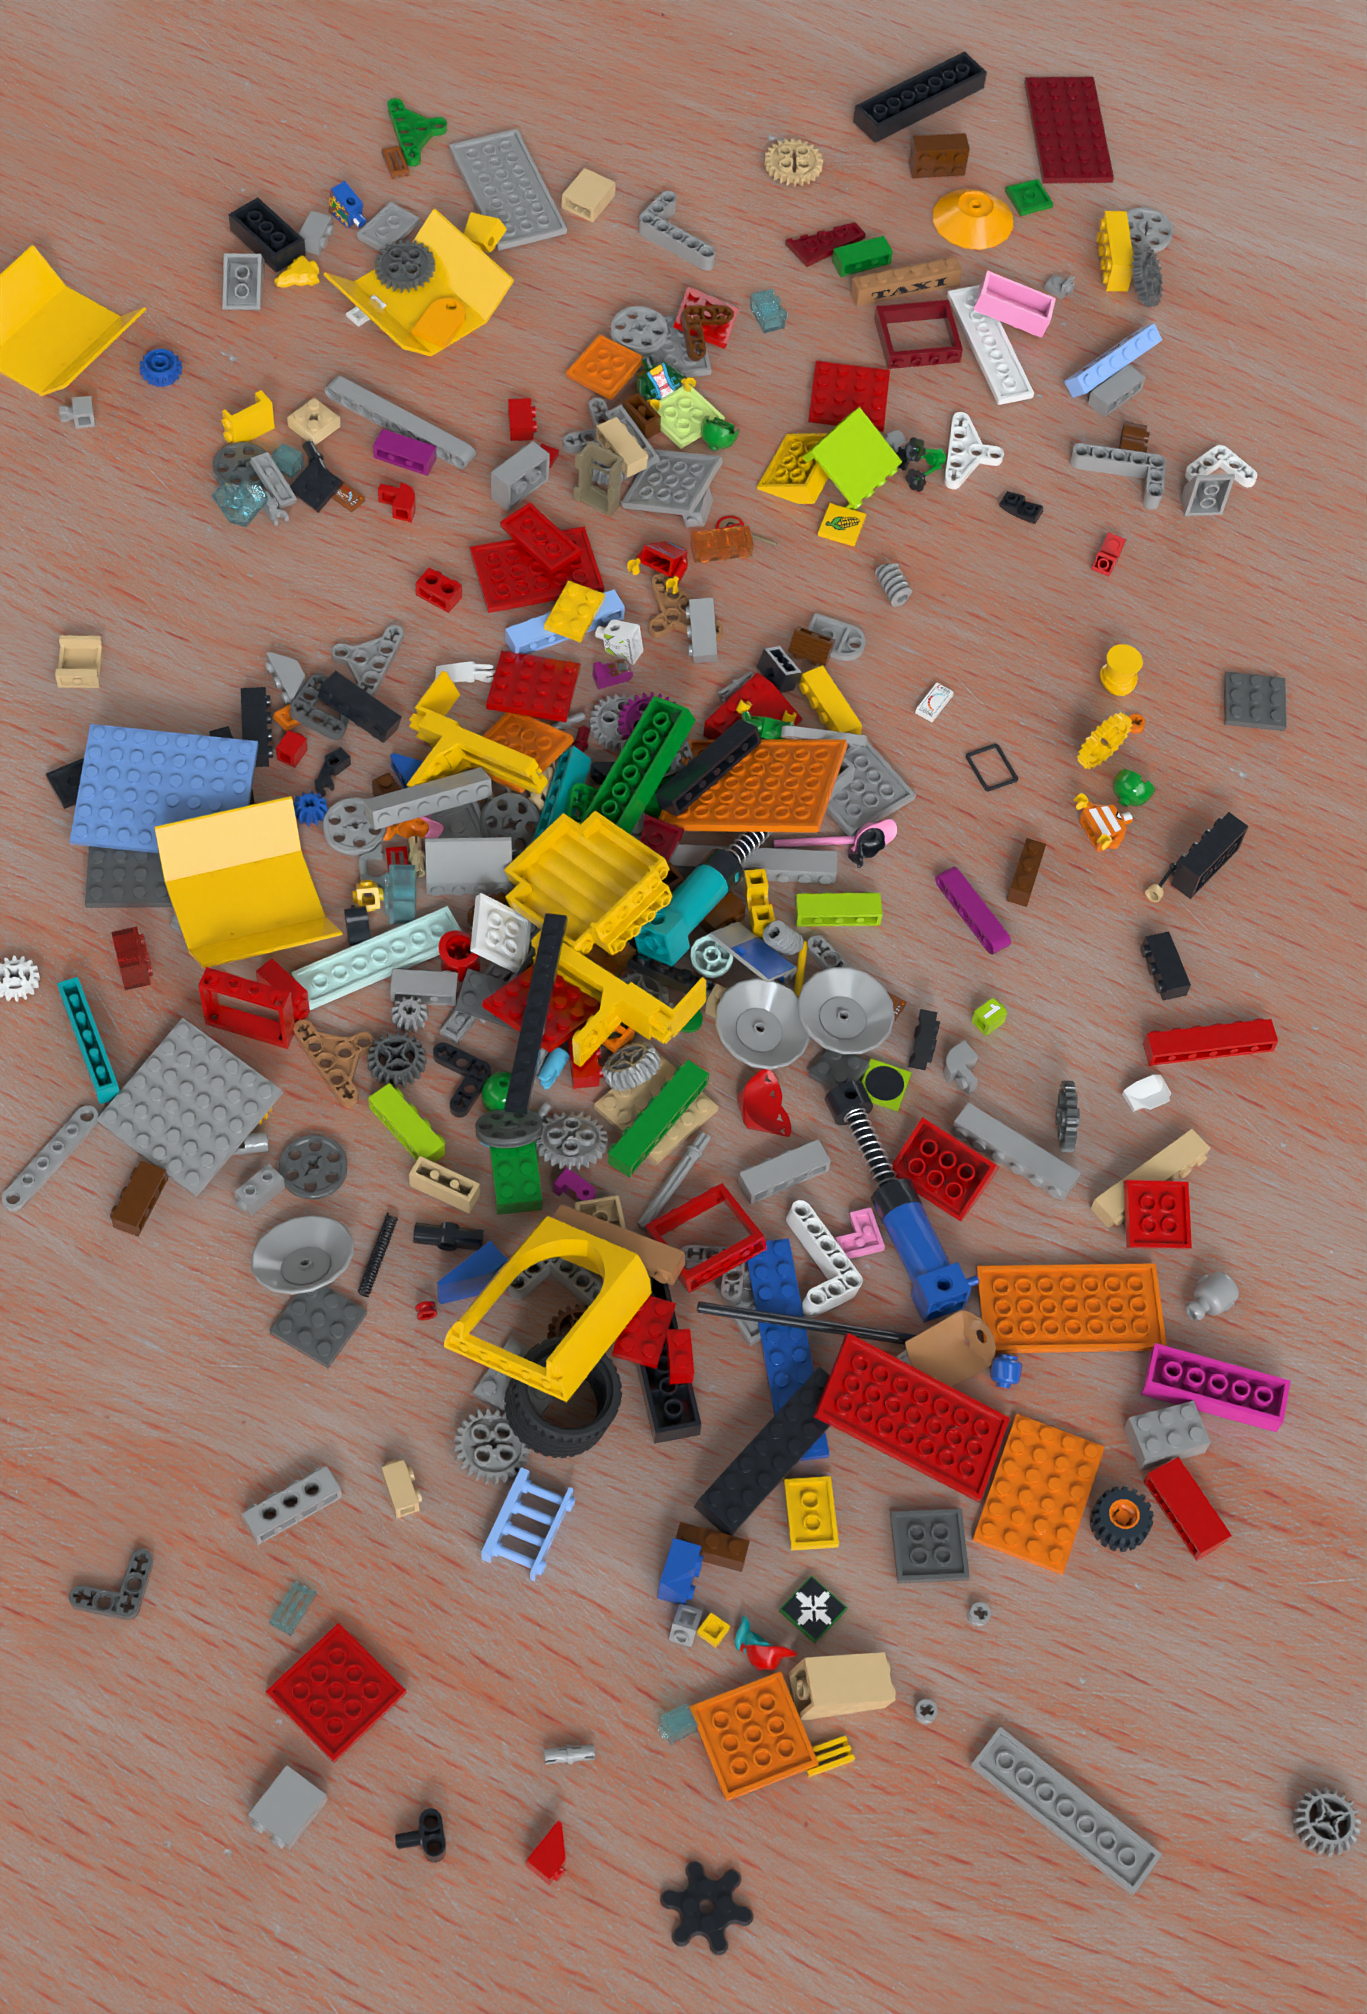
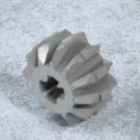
[391,995,428,1033]

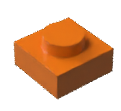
[273,704,301,732]

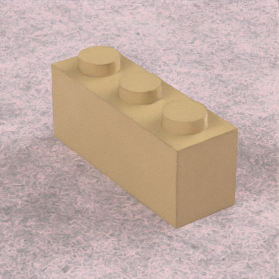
[596,417,648,477]
[409,1156,480,1214]

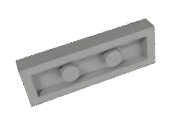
[250,452,297,509]

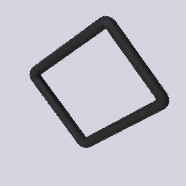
[966,744,1018,791]

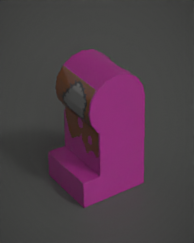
[592,659,633,690]
[552,1167,596,1202]

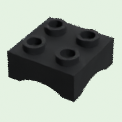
[908,1009,940,1070]

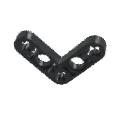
[433,1042,491,1118]

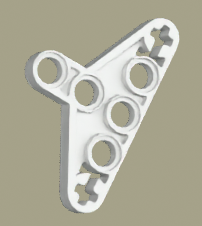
[944,412,1004,489]

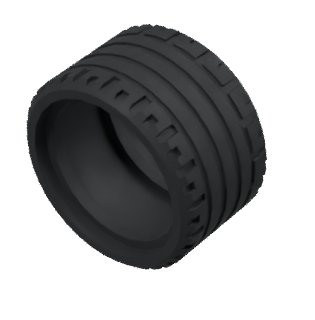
[504,1336,622,1458]

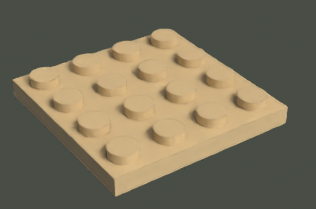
[594,1053,719,1165]

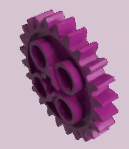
[618,692,676,741]

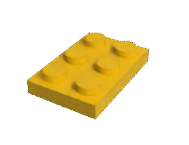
[544,581,605,643]
[783,1476,839,1551]

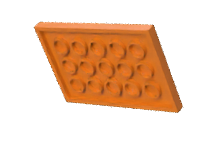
[972,1413,1105,1575]

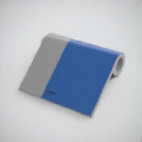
[709,922,797,984]

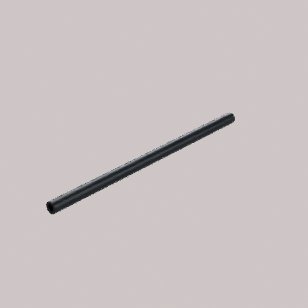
[697,1301,917,1345]

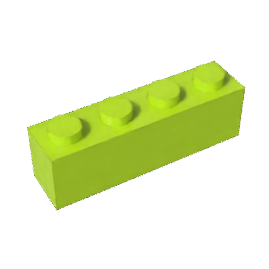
[794,892,883,927]
[368,1083,446,1162]

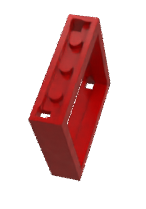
[198,967,295,1049]
[645,1183,767,1293]

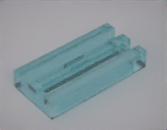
[269,1581,317,1636]

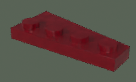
[640,814,684,864]

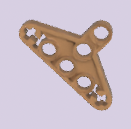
[649,573,723,642]

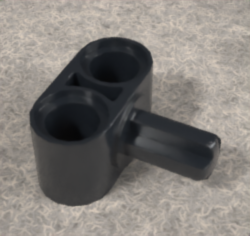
[344,905,371,946]
[395,1808,446,1863]

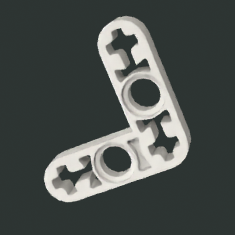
[1185,445,1257,487]

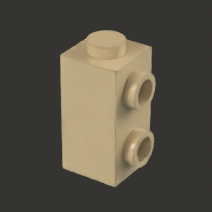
[381,1460,422,1518]

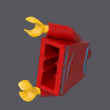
[627,541,688,594]

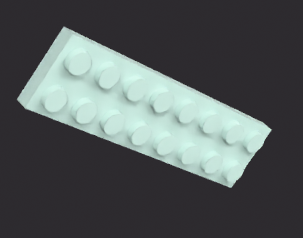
[291,906,462,1010]

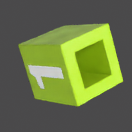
[971,998,1008,1036]

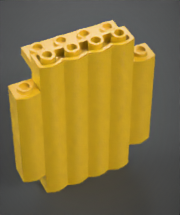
[504,811,672,955]

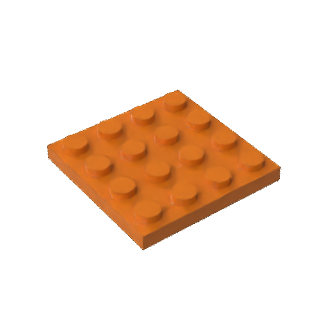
[469,713,574,794]
[689,1671,818,1802]

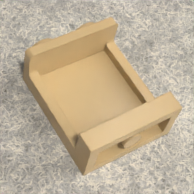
[55,635,103,688]

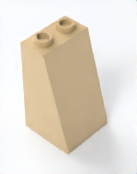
[787,1652,896,1721]

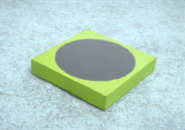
[862,1059,912,1112]

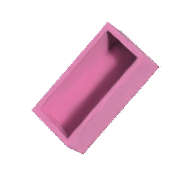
[973,271,1056,338]

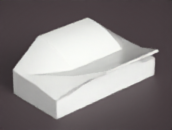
[1122,1075,1171,1112]

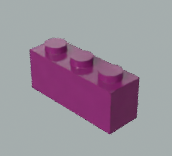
[373,429,436,476]

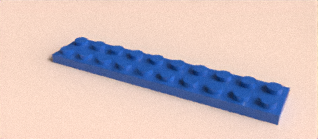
[746,1238,830,1461]

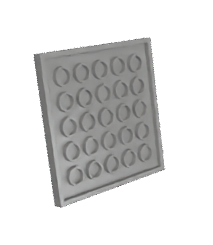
[96,1018,284,1197]

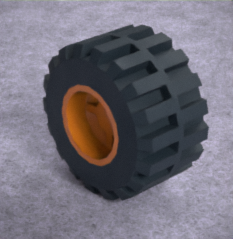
[1090,1486,1154,1552]

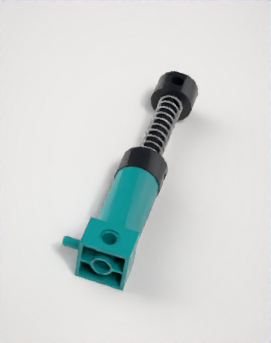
[635,832,773,966]

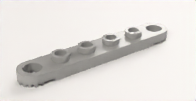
[2,1106,99,1212]

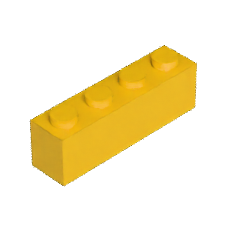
[799,666,862,735]

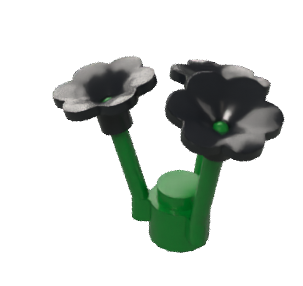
[896,437,946,492]

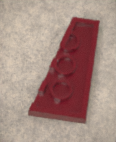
[785,222,866,267]

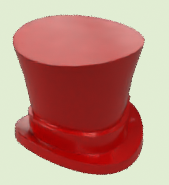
[438,930,481,982]

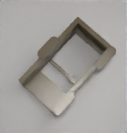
[574,441,624,517]

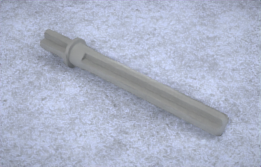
[638,1131,711,1231]

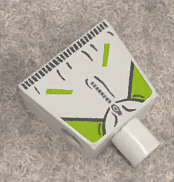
[595,619,644,665]

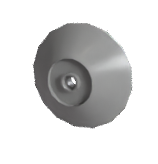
[797,967,895,1054]
[715,978,810,1070]
[251,1215,354,1295]

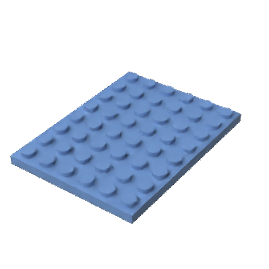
[70,724,259,853]

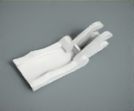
[435,662,496,683]

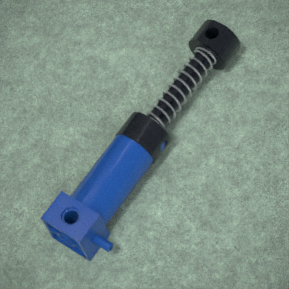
[824,1080,979,1323]

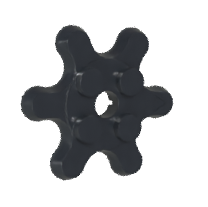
[660,1861,754,1956]

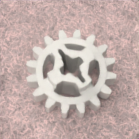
[0,956,40,1002]

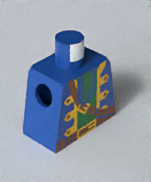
[328,181,367,228]

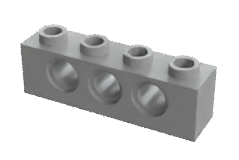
[242,1466,342,1546]

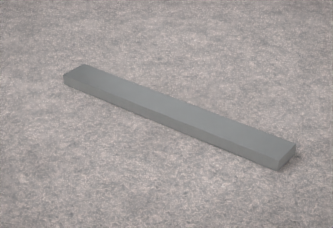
[439,923,541,1045]

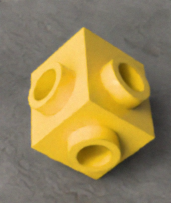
[352,880,384,912]

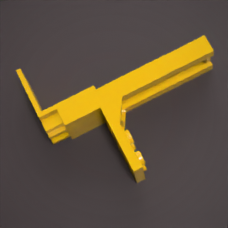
[407,671,548,795]
[531,929,706,1067]

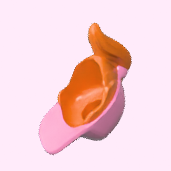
[383,814,444,841]

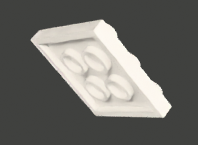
[470,893,531,973]

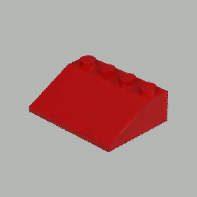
[703,672,802,739]
[890,1117,1000,1222]

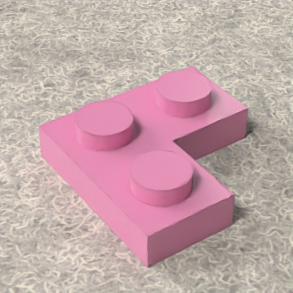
[835,1208,885,1259]

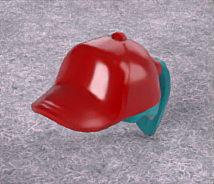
[735,1615,798,1671]

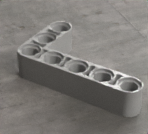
[638,191,715,271]
[1070,443,1166,509]
[508,1257,603,1307]

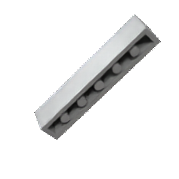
[364,767,492,830]
[952,1102,1081,1202]

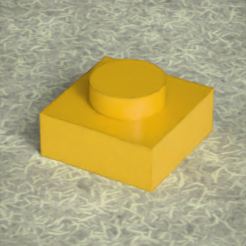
[696,1613,731,1648]

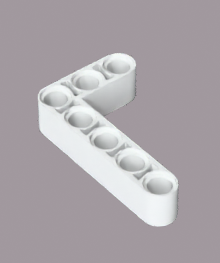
[786,1200,863,1317]

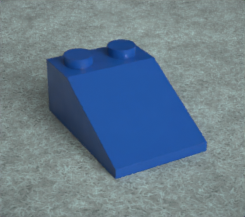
[437,1241,508,1304]

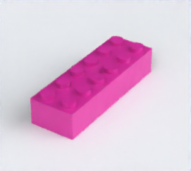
[1141,1343,1291,1433]

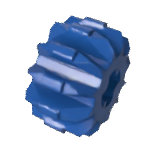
[293,790,328,827]

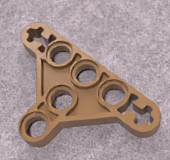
[293,1020,374,1107]

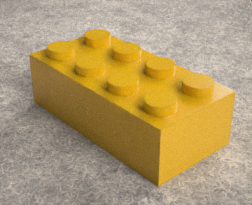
[1096,211,1134,292]

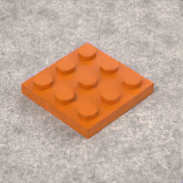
[566,335,644,400]

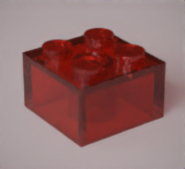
[111,926,153,990]

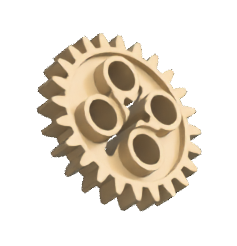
[764,138,823,187]

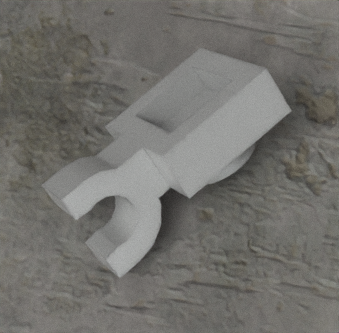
[260,491,289,526]

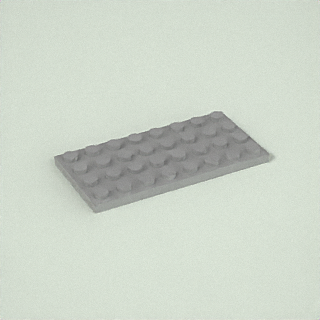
[449,129,567,251]

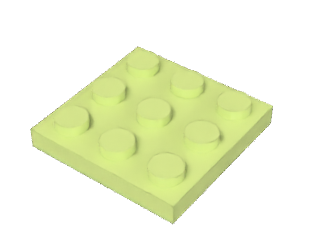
[654,384,725,449]

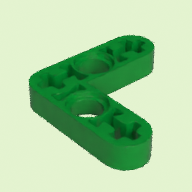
[565,783,599,824]

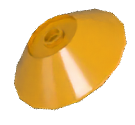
[932,188,1014,250]

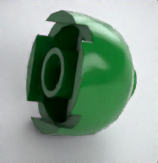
[701,416,740,451]
[1113,769,1156,807]
[482,1071,511,1112]

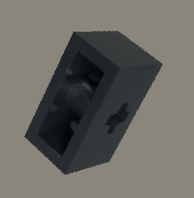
[756,646,802,693]

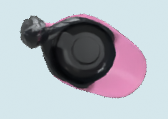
[848,819,897,868]

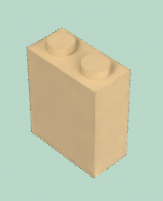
[562,168,616,222]

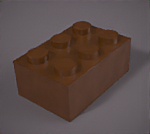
[909,133,970,178]

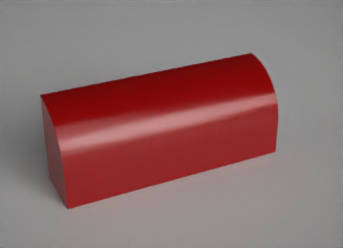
[1143,1456,1232,1561]

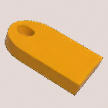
[412,298,466,348]

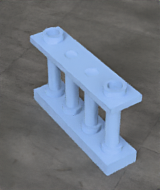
[481,1467,576,1581]

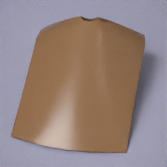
[905,1310,996,1387]

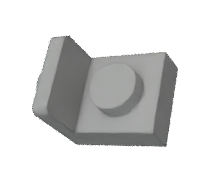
[1044,274,1075,300]
[669,1603,703,1647]

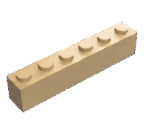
[1091,1129,1210,1228]

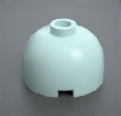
[690,934,733,978]

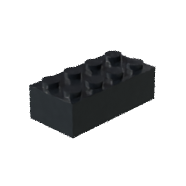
[228,197,306,273]
[1171,812,1249,899]

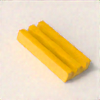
[806,1735,855,1777]

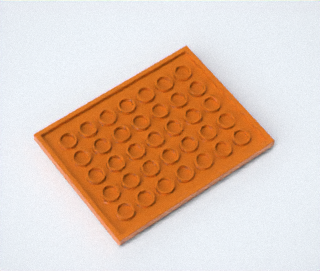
[659,739,847,832]

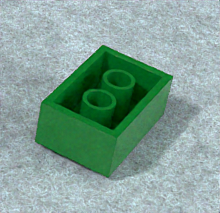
[490,1141,542,1215]

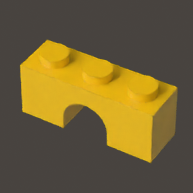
[743,869,775,937]

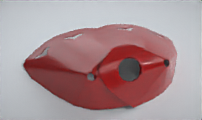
[737,1069,791,1137]

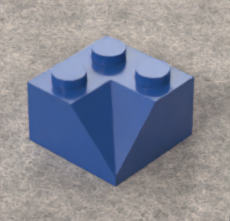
[657,1538,704,1605]

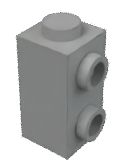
[682,487,713,528]
[234,1164,285,1216]

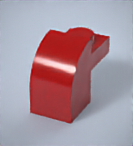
[378,482,416,523]

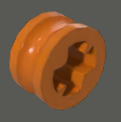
[1129,714,1146,734]

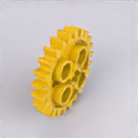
[1077,712,1133,770]

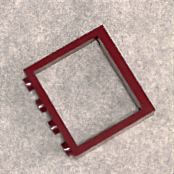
[874,300,963,369]

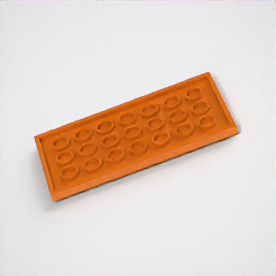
[976,1263,1167,1353]

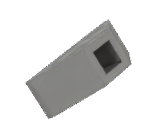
[265,652,306,705]

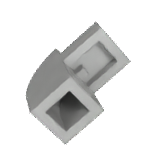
[943,1040,978,1095]

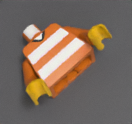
[1073,793,1133,852]

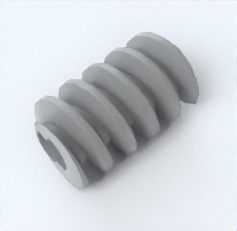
[875,563,912,607]
[763,920,804,956]

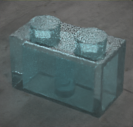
[750,289,787,333]

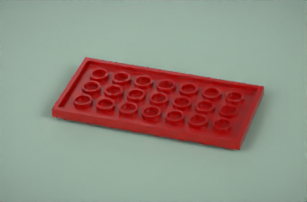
[813,1333,1010,1502]

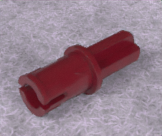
[572,725,590,753]

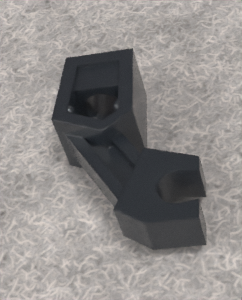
[315,747,351,797]

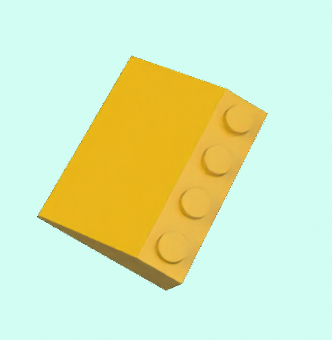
[757,433,829,504]

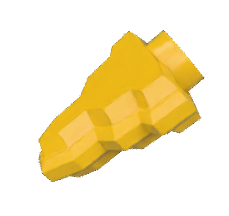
[274,255,319,288]

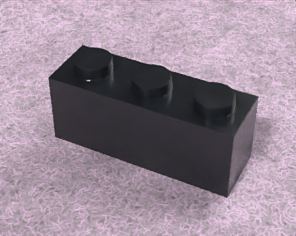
[1140,932,1191,1001]

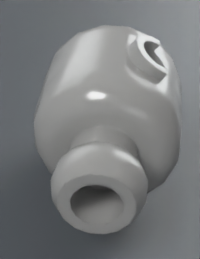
[1185,1272,1239,1321]

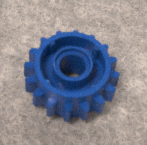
[139,349,182,387]

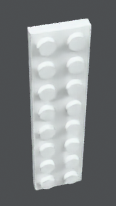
[947,285,1034,405]

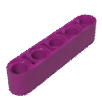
[935,866,1011,955]

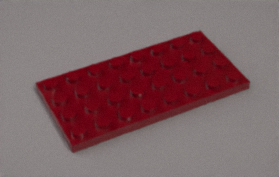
[1024,77,1114,184]

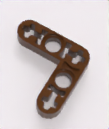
[681,305,734,362]

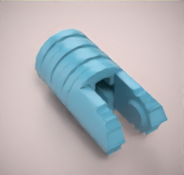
[538,1047,570,1090]

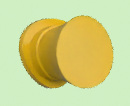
[1100,644,1143,696]

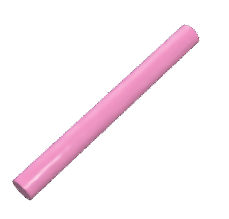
[773,835,856,848]

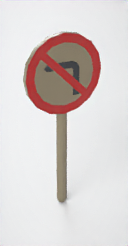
[716,516,777,546]

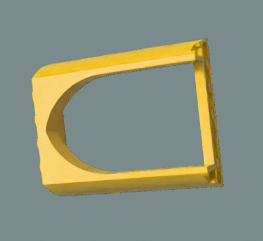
[444,1216,652,1402]

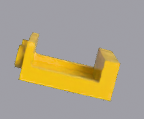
[221,390,275,444]

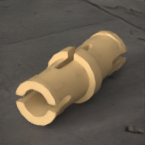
[408,836,425,877]

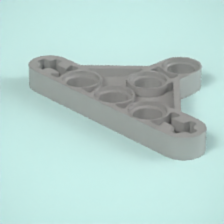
[332,625,404,697]
[781,726,867,747]

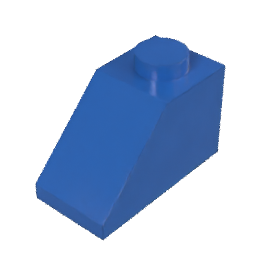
[390,753,423,789]

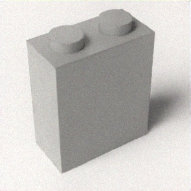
[248,1765,328,1851]

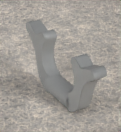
[358,844,387,892]

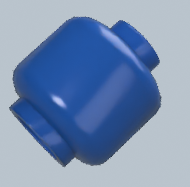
[990,1354,1022,1389]

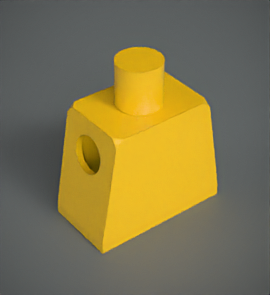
[464,212,507,253]

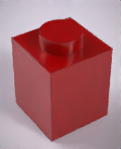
[276,730,308,768]

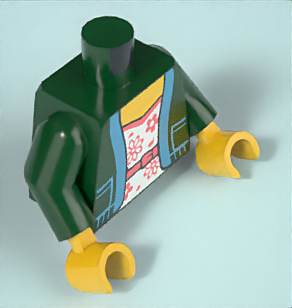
[636,355,696,411]

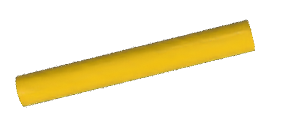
[794,941,807,998]

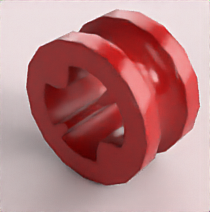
[415,1301,437,1321]

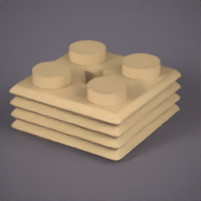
[287,398,341,445]
[574,1195,626,1229]

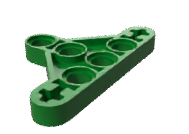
[387,98,447,167]

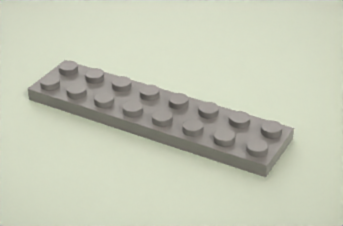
[970,1727,1162,1896]

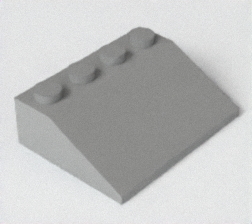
[425,837,512,896]

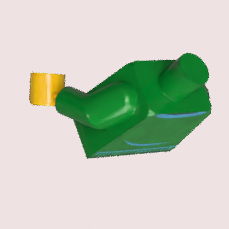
[736,699,797,739]

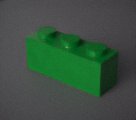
[832,236,893,277]

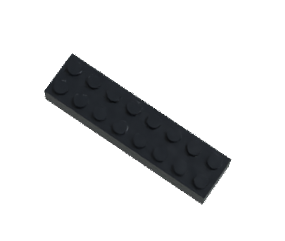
[853,51,987,143]
[636,1276,702,1444]
[694,1366,831,1536]

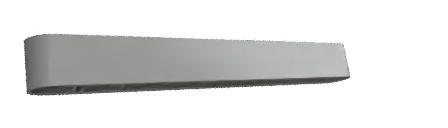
[324,376,476,469]

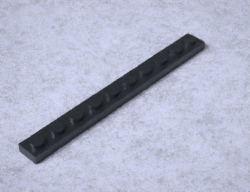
[504,913,568,1114]

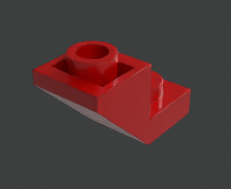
[1091,532,1127,577]

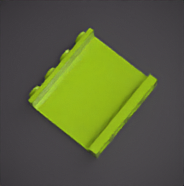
[802,407,902,510]

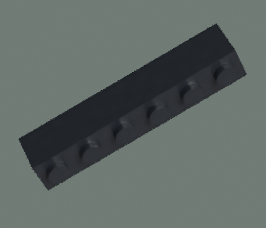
[655,719,762,817]

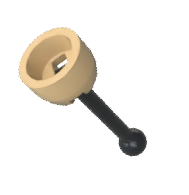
[1145,863,1178,902]

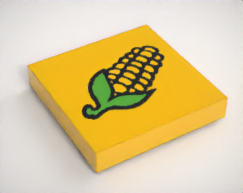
[818,503,867,547]

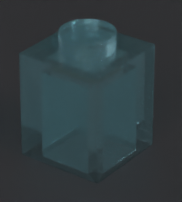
[271,444,304,479]
[657,1703,698,1745]

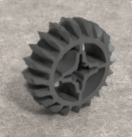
[367,1031,427,1088]

